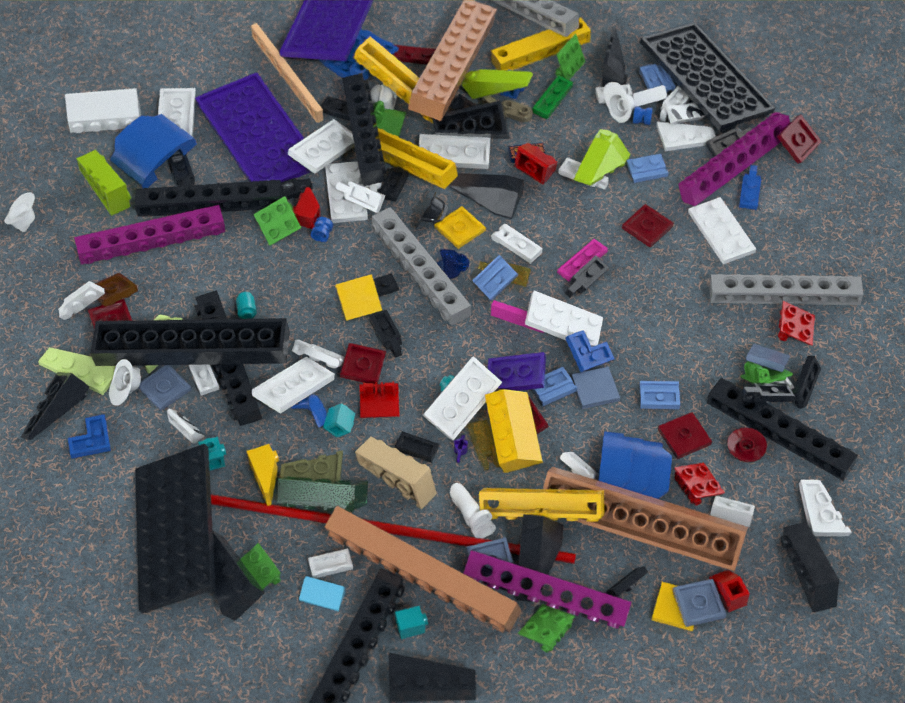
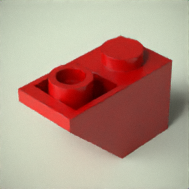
[292,187,321,229]
[709,570,750,612]

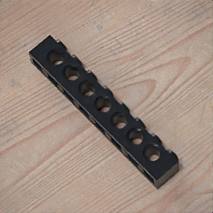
[342,73,387,186]
[134,180,283,217]
[194,290,262,426]
[707,378,858,481]
[309,568,405,703]

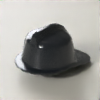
[416,192,448,228]

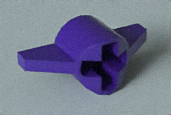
[454,435,468,463]

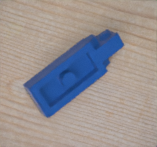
[739,165,761,210]

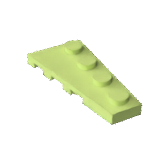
[38,347,116,395]

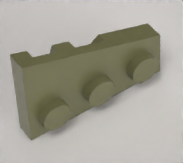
[279,450,343,488]

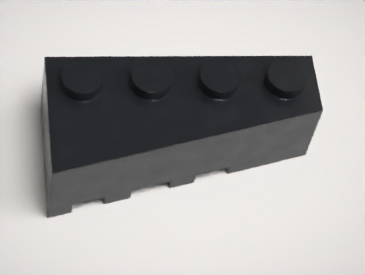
[432,100,510,139]

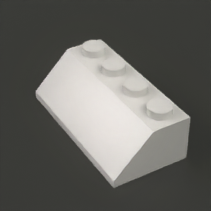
[65,89,141,133]

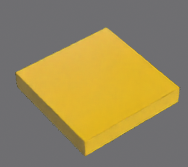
[434,206,486,249]
[335,274,382,321]
[652,582,694,631]

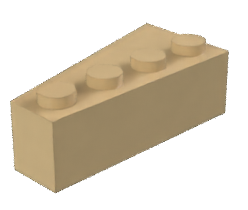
[355,437,437,509]

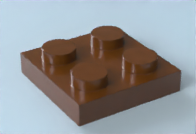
[95,272,138,306]

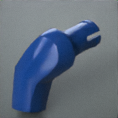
[291,394,327,428]

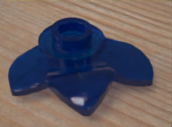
[437,249,470,279]

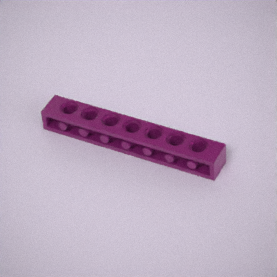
[678,112,790,206]
[74,205,225,264]
[463,550,632,629]

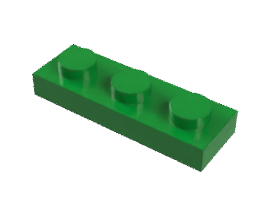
[532,75,573,119]

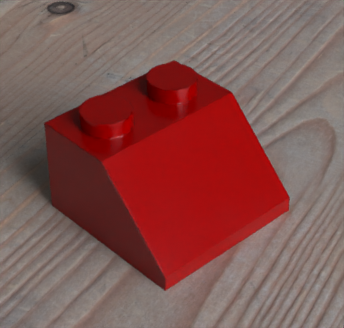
[514,143,557,185]

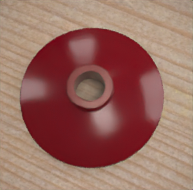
[727,428,767,462]

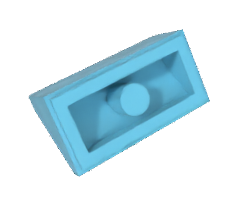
[299,576,345,611]

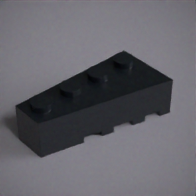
[781,522,839,613]
[213,531,265,621]
[389,653,476,703]

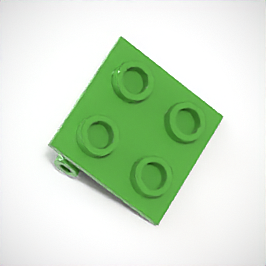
[555,34,586,80]
[371,101,406,137]
[254,196,301,245]
[741,361,793,384]
[241,543,281,589]
[518,604,575,653]

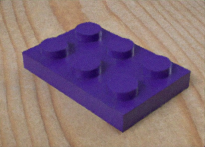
[488,352,546,392]

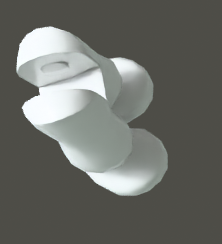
[450,483,496,539]

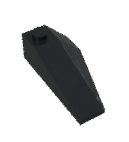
[601,27,628,87]
[450,173,524,219]
[21,372,90,440]
[516,514,564,602]

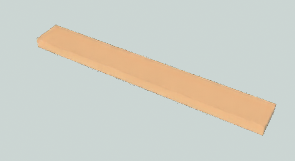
[251,23,323,123]

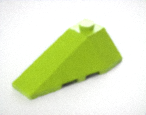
[461,69,533,99]
[574,129,630,186]

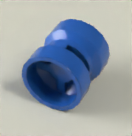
[633,106,652,125]
[311,217,334,242]

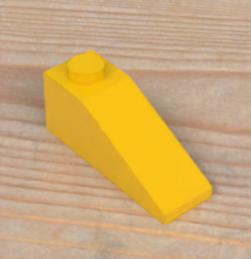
[246,444,279,506]

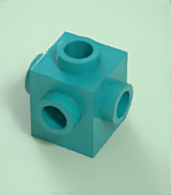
[198,437,227,471]

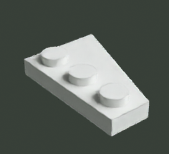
[656,122,716,151]
[799,480,852,536]

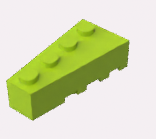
[77,150,131,216]

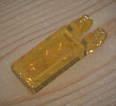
[467,420,501,470]

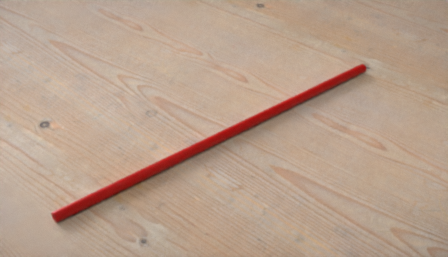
[211,494,576,564]

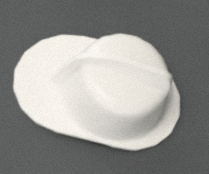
[603,82,635,123]
[369,84,397,109]
[5,192,35,232]
[109,359,141,405]

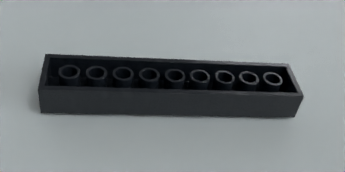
[90,318,290,366]

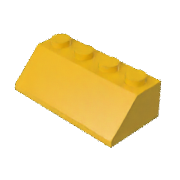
[485,389,543,473]

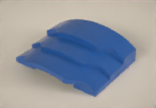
[318,28,398,80]
[110,114,197,189]
[599,431,672,499]

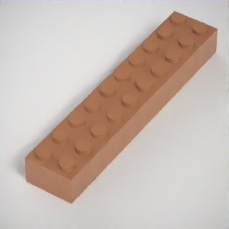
[408,0,497,121]
[543,467,748,571]
[325,506,522,633]

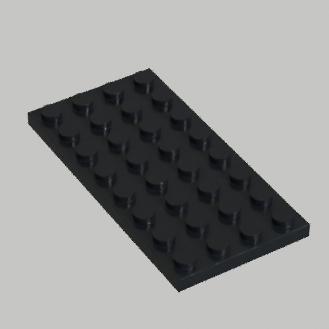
[640,22,775,131]
[135,444,216,613]

